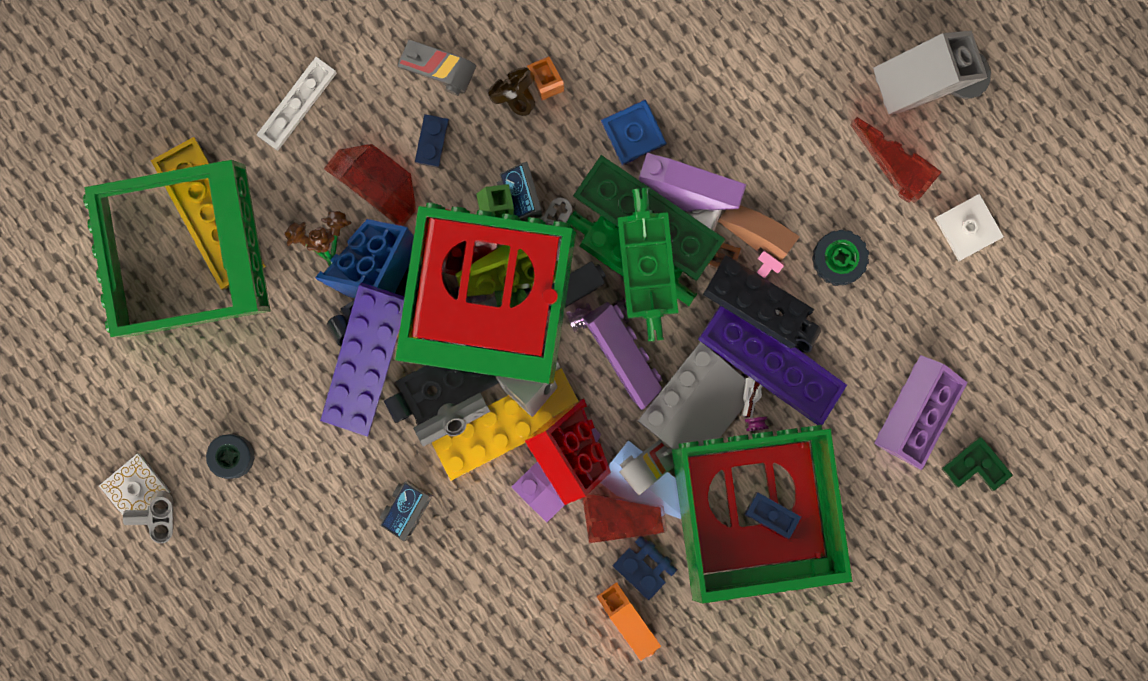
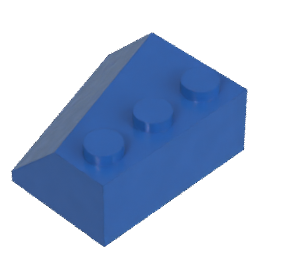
[315,219,414,298]

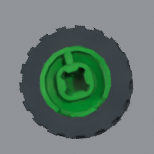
[812,230,869,286]

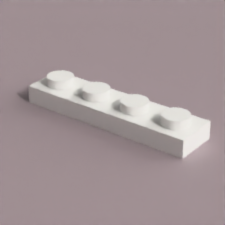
[257,57,337,151]

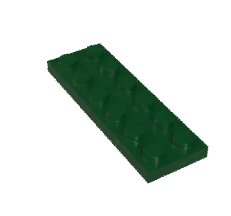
[573,155,725,281]

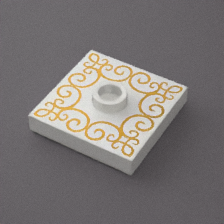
[99,453,171,515]

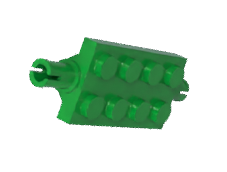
[617,188,678,341]
[567,210,697,307]

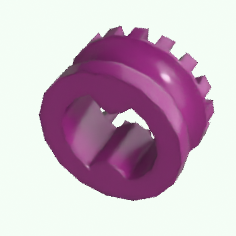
[745,416,769,432]

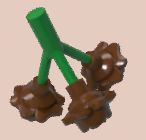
[284,211,352,266]

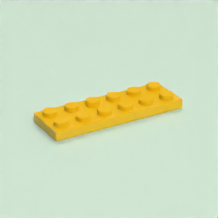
[150,137,266,290]
[432,368,578,481]

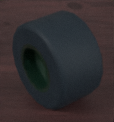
[206,434,255,479]

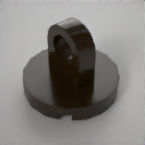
[488,67,535,116]

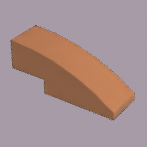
[718,205,800,262]

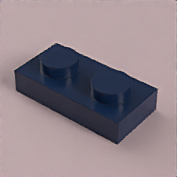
[415,114,449,168]
[744,492,801,539]

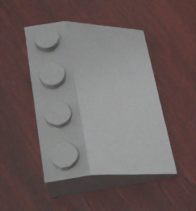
[637,342,756,458]

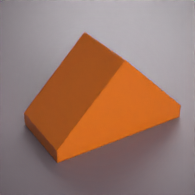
[527,57,564,101]

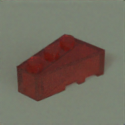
[583,493,667,543]

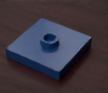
[601,99,667,166]

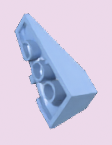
[601,441,681,519]

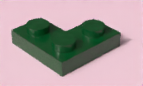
[941,436,1013,491]

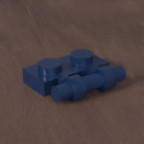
[612,535,678,600]

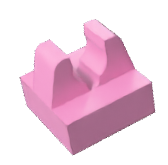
[757,250,785,278]

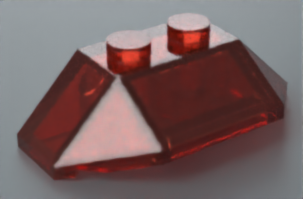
[324,144,416,226]

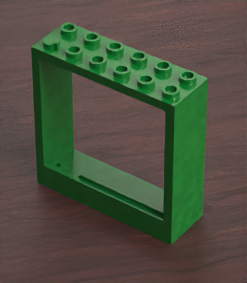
[83,160,271,337]

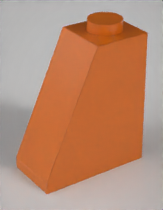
[597,582,661,661]

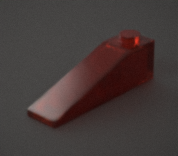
[850,117,942,203]

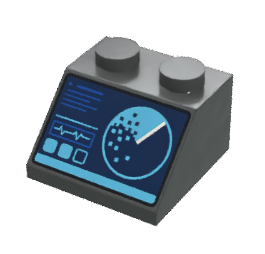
[497,162,542,221]
[380,481,433,541]

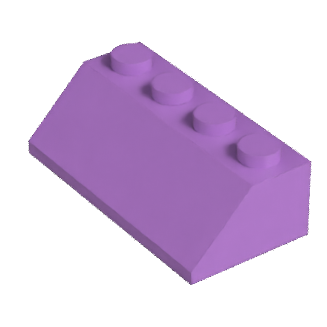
[582,302,662,410]
[874,355,968,470]

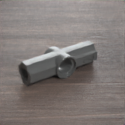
[413,393,490,446]

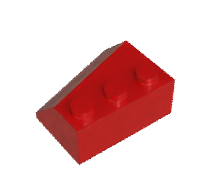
[525,398,611,505]

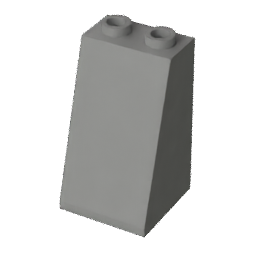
[873,31,988,114]

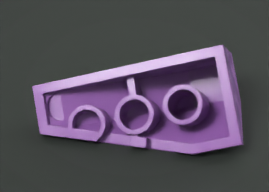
[639,153,746,212]
[512,428,601,522]

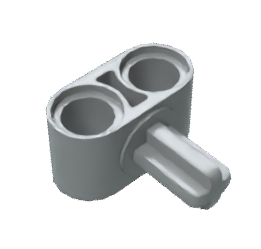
[123,490,173,543]

